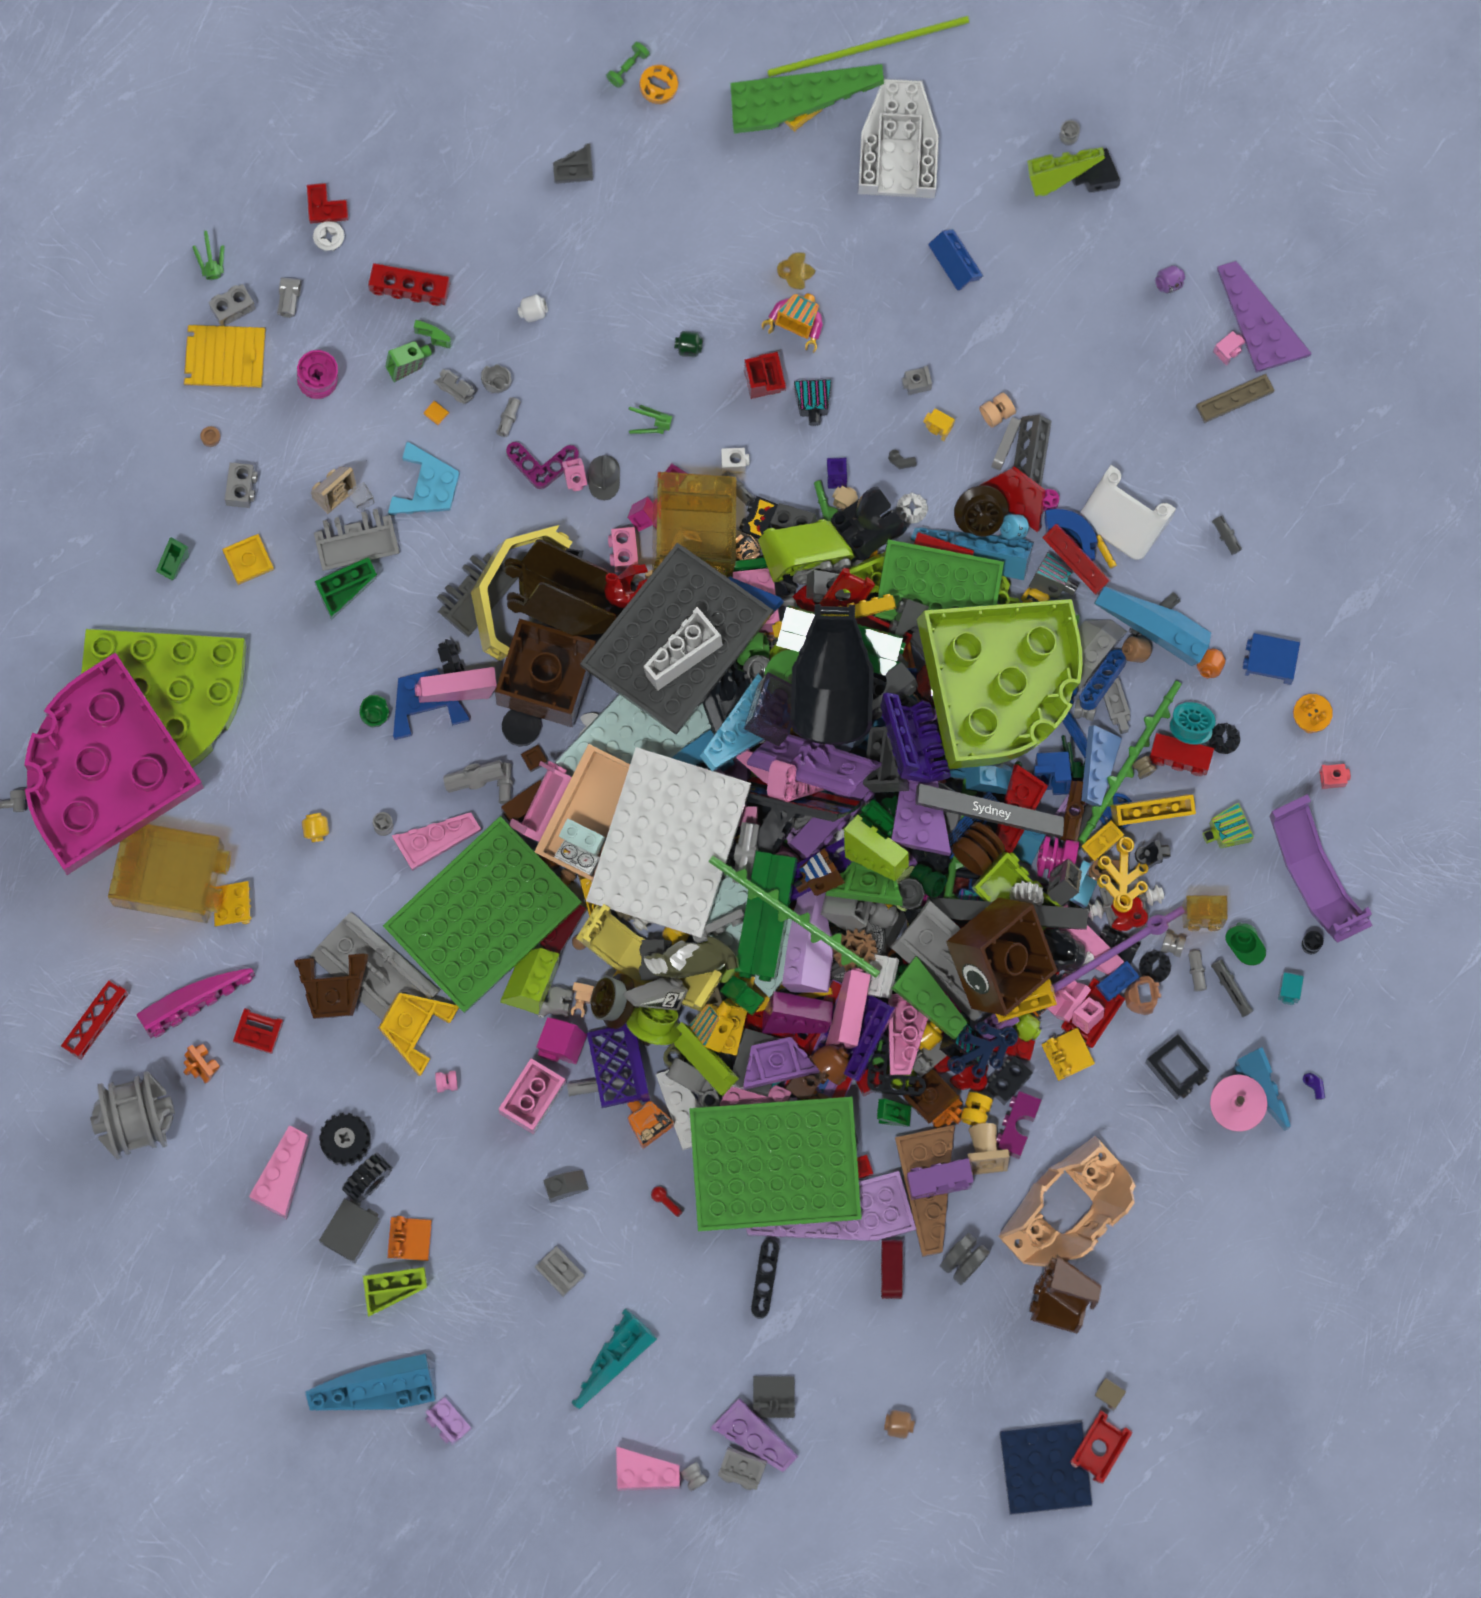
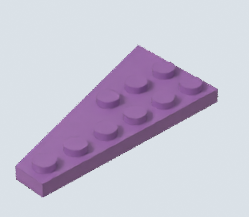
[1217,261,1312,373]
[891,759,951,856]

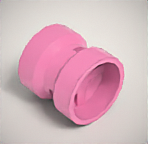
[435,1070,458,1093]

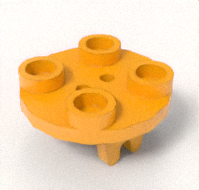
[1293,694,1333,733]

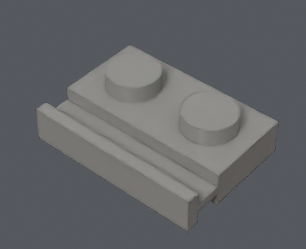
[535,1246,585,1297]

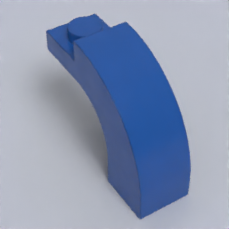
[1044,509,1098,561]

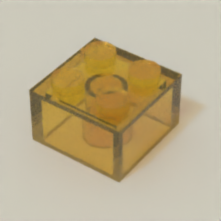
[1182,896,1228,931]

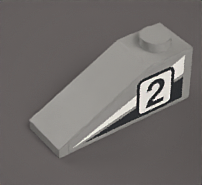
[623,978,688,1010]

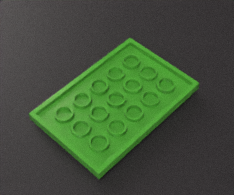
[874,539,1004,621]

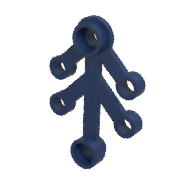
[947,1021,1018,1078]

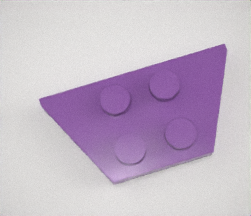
[743,1037,820,1090]

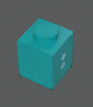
[1278,972,1304,1005]

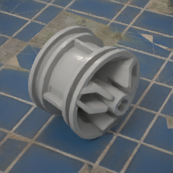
[90,1071,175,1159]

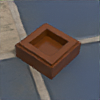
[521,745,548,773]

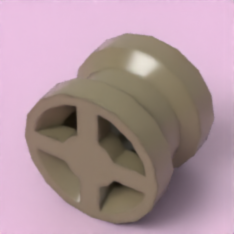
[1132,756,1157,779]

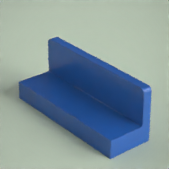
[928,229,983,291]

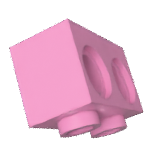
[608,527,638,572]

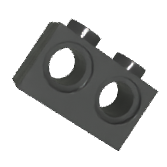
[770,503,818,530]
[1047,859,1082,906]

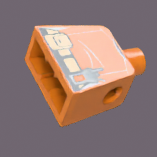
[627,1100,674,1149]

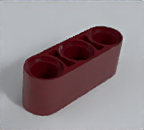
[881,1240,903,1299]

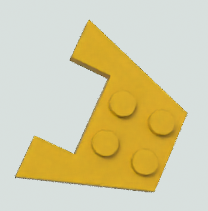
[378,993,459,1076]

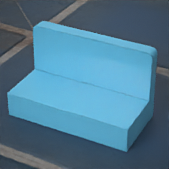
[1070,860,1097,909]

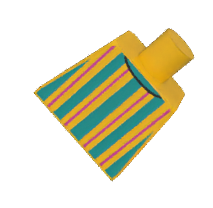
[689,1000,734,1053]

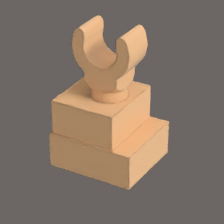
[571,982,594,1018]

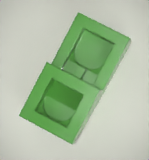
[414,320,452,349]

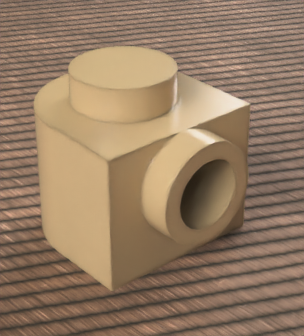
[832,486,858,510]

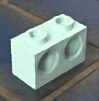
[559,818,606,856]

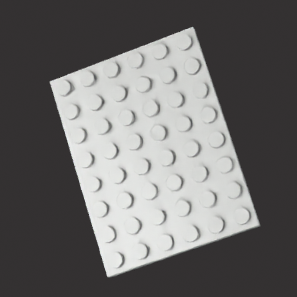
[586,747,751,938]

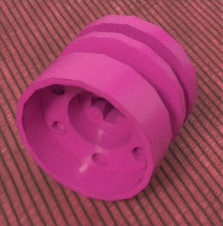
[297,350,338,399]
[1036,835,1079,879]

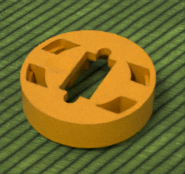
[639,65,678,104]

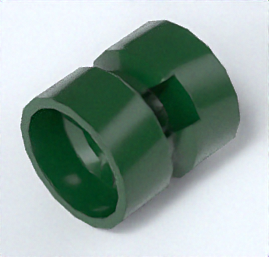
[909,863,947,899]

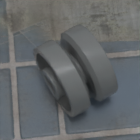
[940,1233,991,1285]

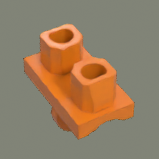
[183,1044,220,1084]
[932,1097,963,1129]

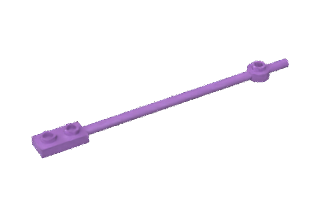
[974,906,1185,1041]

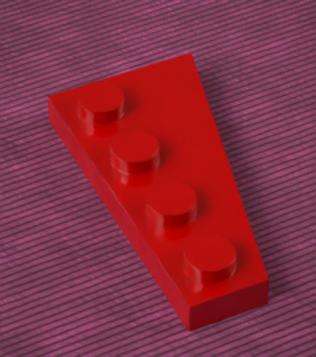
[995,765,1048,854]

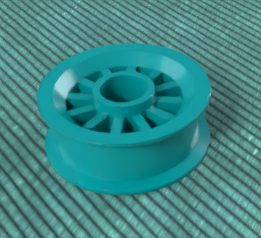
[1169,702,1216,745]

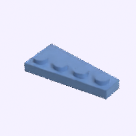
[1081,725,1122,806]

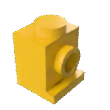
[923,408,955,441]

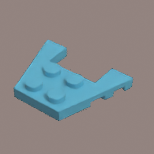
[388,442,460,516]

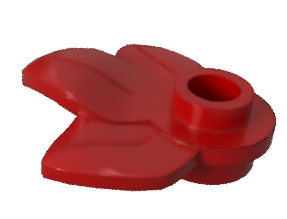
[1111,897,1148,931]
[950,1065,988,1092]

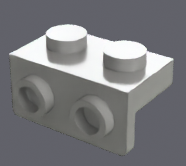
[718,1447,767,1490]

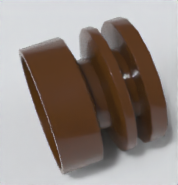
[951,822,1005,876]

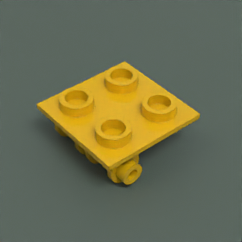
[213,881,252,927]
[1041,1028,1095,1081]

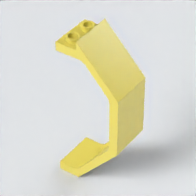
[471,525,572,661]
[576,904,722,1012]

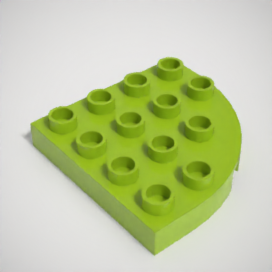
[917,599,1083,769]
[81,629,246,768]

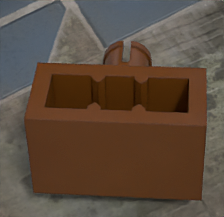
[785,1054,829,1100]

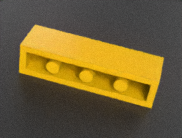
[1110,794,1196,826]

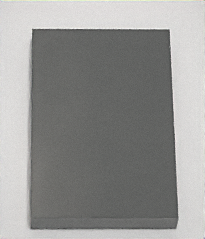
[732,1028,780,1097]

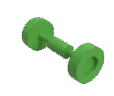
[606,42,650,88]

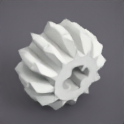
[1009,881,1044,905]

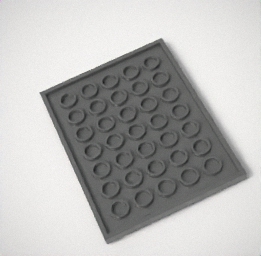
[580,543,773,735]

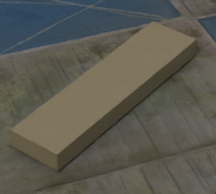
[1196,374,1275,423]

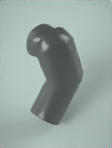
[888,450,916,469]

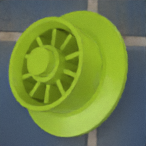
[626,1007,681,1046]

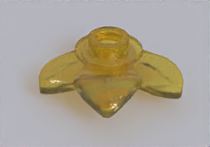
[777,253,816,290]

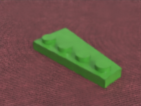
[891,956,967,1039]

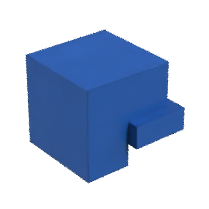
[1033,752,1071,795]

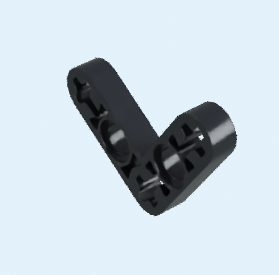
[867,1035,926,1097]

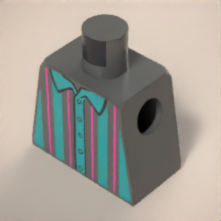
[1029,552,1078,598]

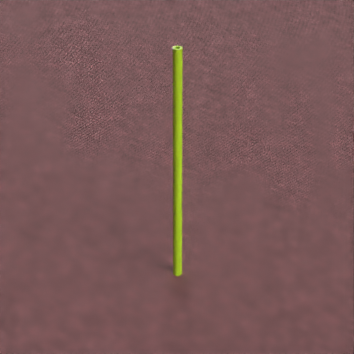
[767,16,969,77]

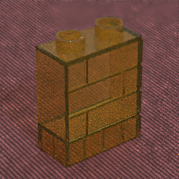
[652,472,736,578]
[108,824,232,923]

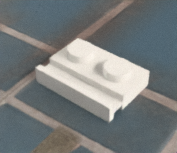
[865,954,899,999]

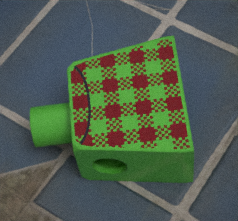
[385,341,432,382]

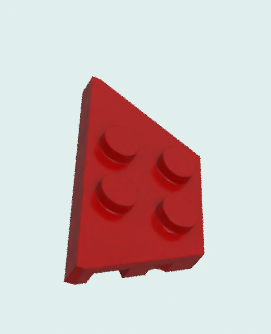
[979,466,1045,532]

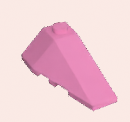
[1043,904,1124,975]
[887,994,928,1075]

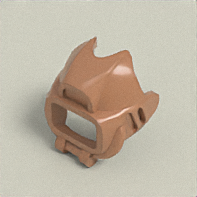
[1124,976,1162,1015]

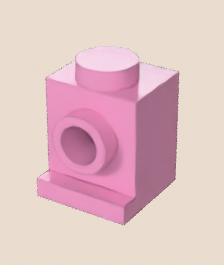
[1213,331,1245,365]
[562,458,587,491]
[1072,997,1104,1034]

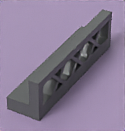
[1014,415,1051,486]

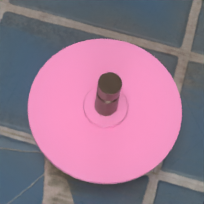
[1210,1075,1267,1132]

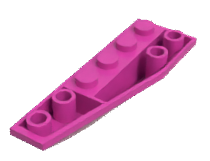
[136,968,255,1038]

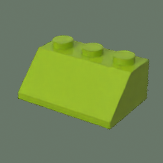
[500,948,560,1014]

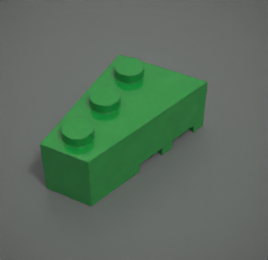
[315,557,377,620]

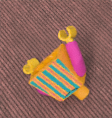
[762,293,823,353]

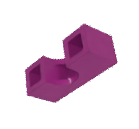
[996,1091,1042,1159]

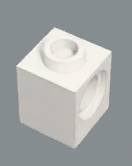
[721,448,749,474]

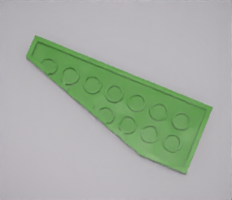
[730,64,884,134]

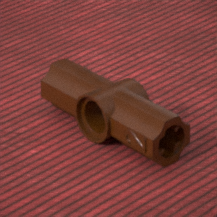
[1060,781,1085,842]

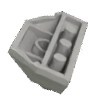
[1077,620,1127,692]

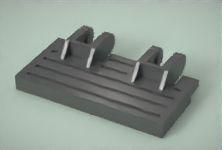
[437,553,518,638]

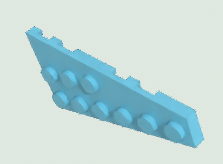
[700,673,790,772]

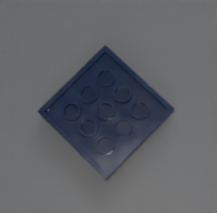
[999,1423,1092,1515]

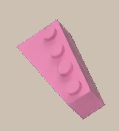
[249,1125,309,1219]

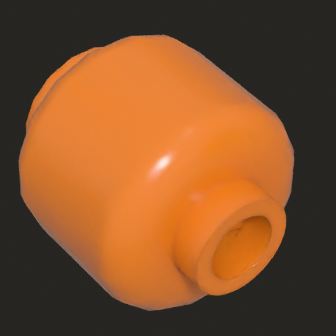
[1196,648,1226,678]

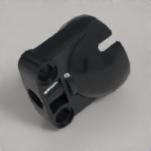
[831,487,907,561]

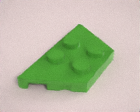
[826,862,903,906]

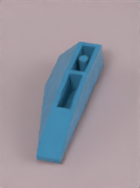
[305,1354,436,1411]

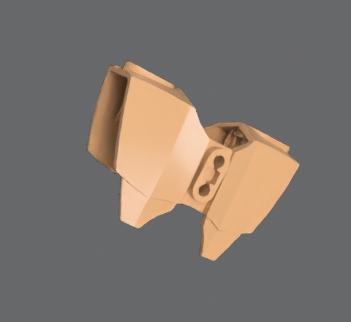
[998,1136,1136,1266]

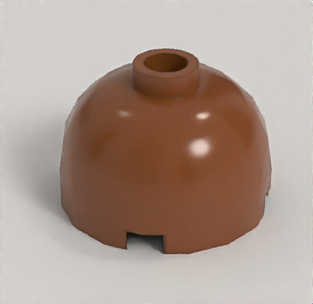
[812,1045,850,1085]

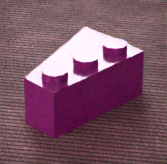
[762,991,833,1033]

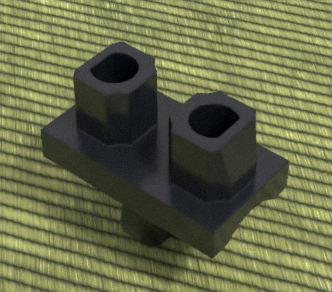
[1135,841,1171,870]

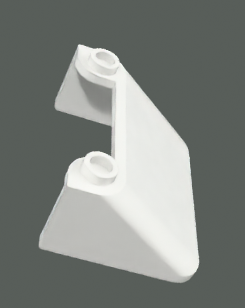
[1079,465,1176,560]

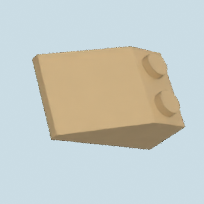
[311,466,357,514]

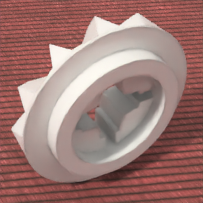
[313,221,344,252]
[896,493,928,524]

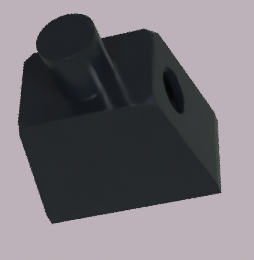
[1072,148,1120,193]

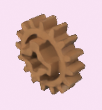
[833,929,878,971]

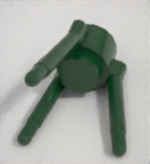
[1061,735,1086,779]

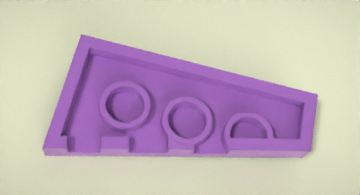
[710,1398,799,1472]

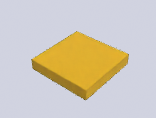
[222,534,274,585]

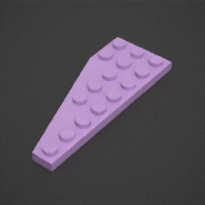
[746,1171,916,1241]

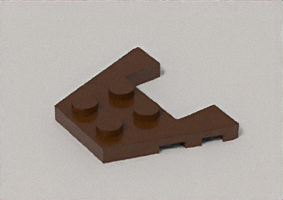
[294,953,368,1019]

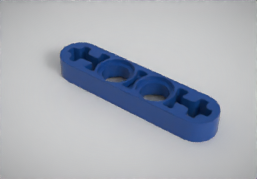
[1080,649,1126,710]

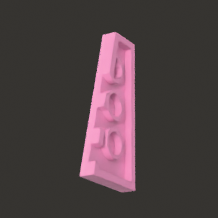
[392,812,481,871]

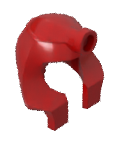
[604,564,648,608]

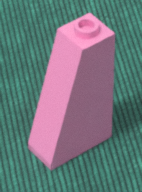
[415,667,497,703]
[826,968,870,1050]

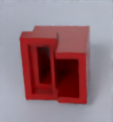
[744,352,786,399]

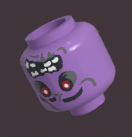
[1155,265,1185,294]

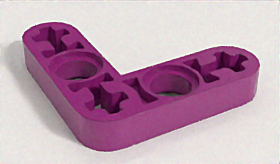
[506,442,579,489]

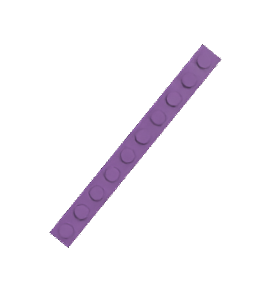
[789,699,939,860]

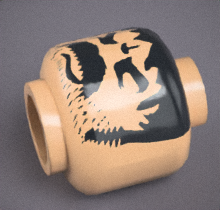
[731,534,760,561]

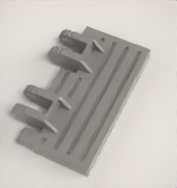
[314,508,399,571]

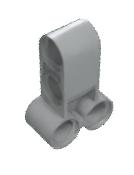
[666,1058,719,1107]

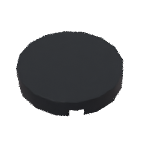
[501,709,541,747]

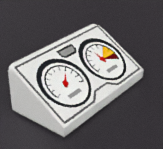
[554,840,600,876]

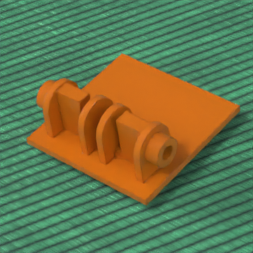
[387,1216,432,1261]

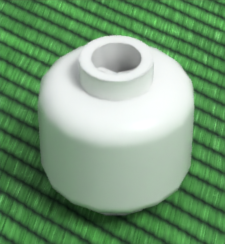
[518,295,548,323]

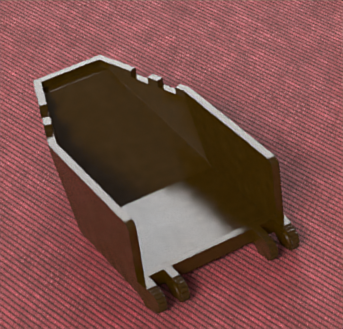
[504,539,624,636]

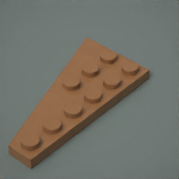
[895,1125,954,1257]

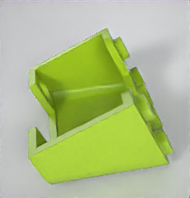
[972,852,1062,931]

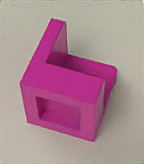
[627,497,659,532]

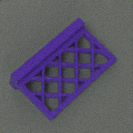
[587,1024,650,1108]

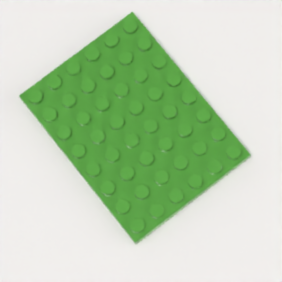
[383,816,582,1013]
[689,1097,862,1231]

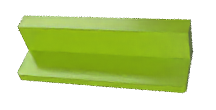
[674,1022,739,1096]

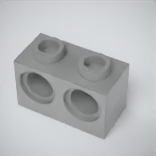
[209,284,256,326]
[225,463,258,508]

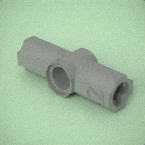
[443,760,506,793]
[732,822,760,884]

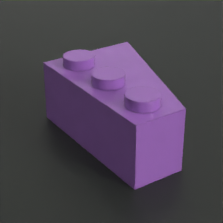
[906,1158,974,1200]

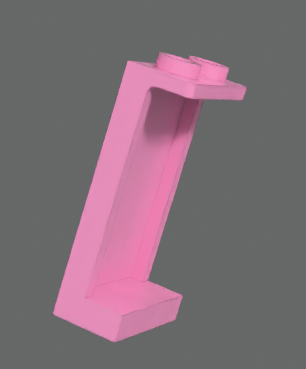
[509,760,572,842]

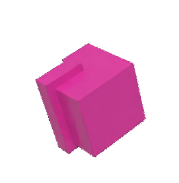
[536,1017,587,1065]

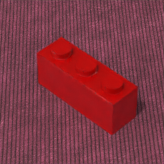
[1150,733,1214,776]

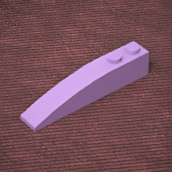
[782,890,833,993]

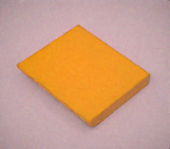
[423,401,449,425]

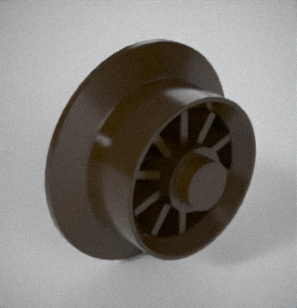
[954,486,1008,537]

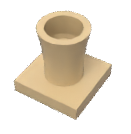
[967,1123,1009,1175]

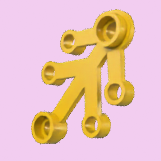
[1097,837,1148,913]

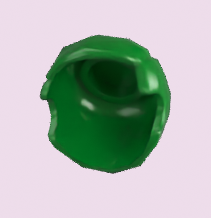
[359,695,389,727]

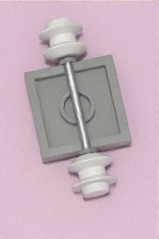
[1085,879,1164,927]

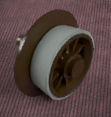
[591,973,639,1029]

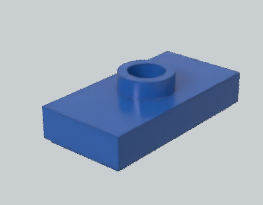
[1096,961,1140,1002]

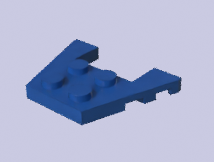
[393,669,470,740]

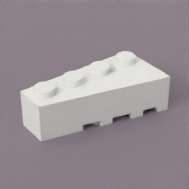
[644,607,723,691]

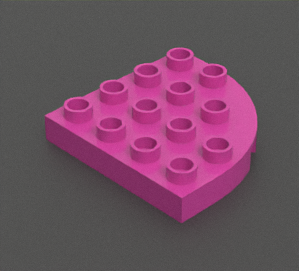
[24,653,204,875]

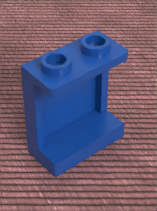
[1242,633,1300,685]

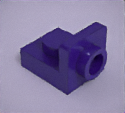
[827,458,847,489]

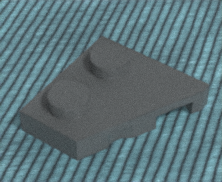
[553,143,593,183]

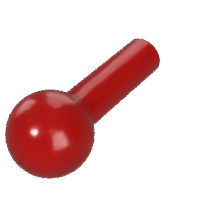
[651,1186,683,1217]

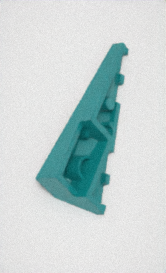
[571,1309,657,1410]

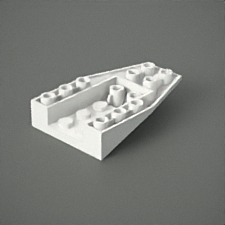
[858,79,938,198]

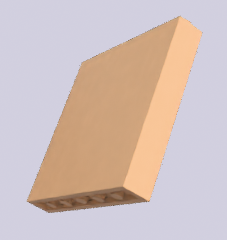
[534,744,630,881]

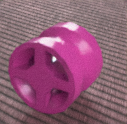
[1043,489,1059,512]

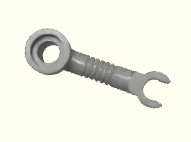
[0,790,26,812]

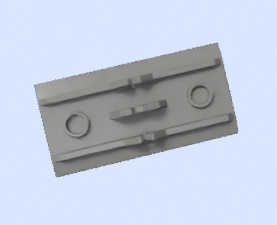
[890,900,984,1021]
[310,912,440,1020]

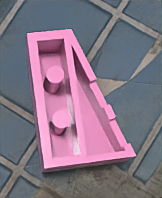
[616,1447,680,1491]

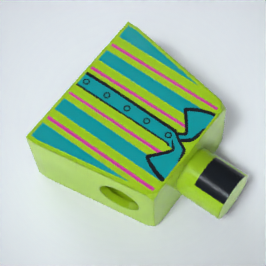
[1202,803,1254,848]

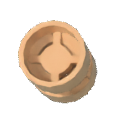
[979,392,1016,428]

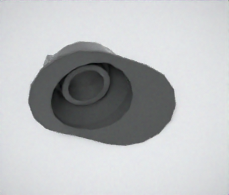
[588,455,620,500]

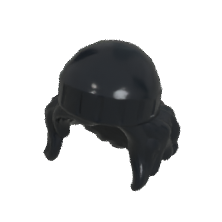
[1044,928,1086,972]

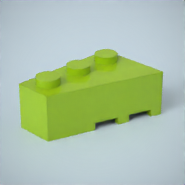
[844,815,909,881]
[363,1267,427,1317]

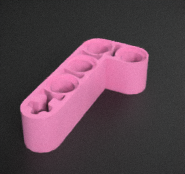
[767,760,824,802]

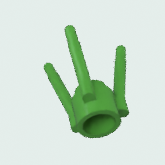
[192,230,224,280]
[629,405,672,434]

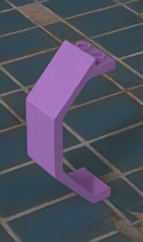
[1269,794,1373,943]

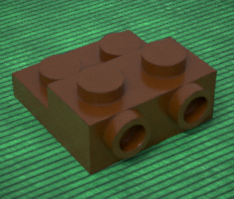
[902,1069,959,1124]

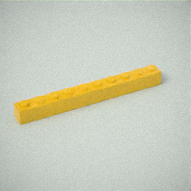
[772,594,897,638]

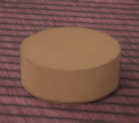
[200,426,221,447]

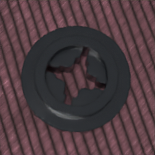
[1209,723,1241,754]
[1139,951,1171,983]

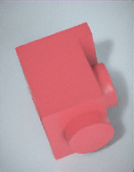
[1319,764,1351,789]

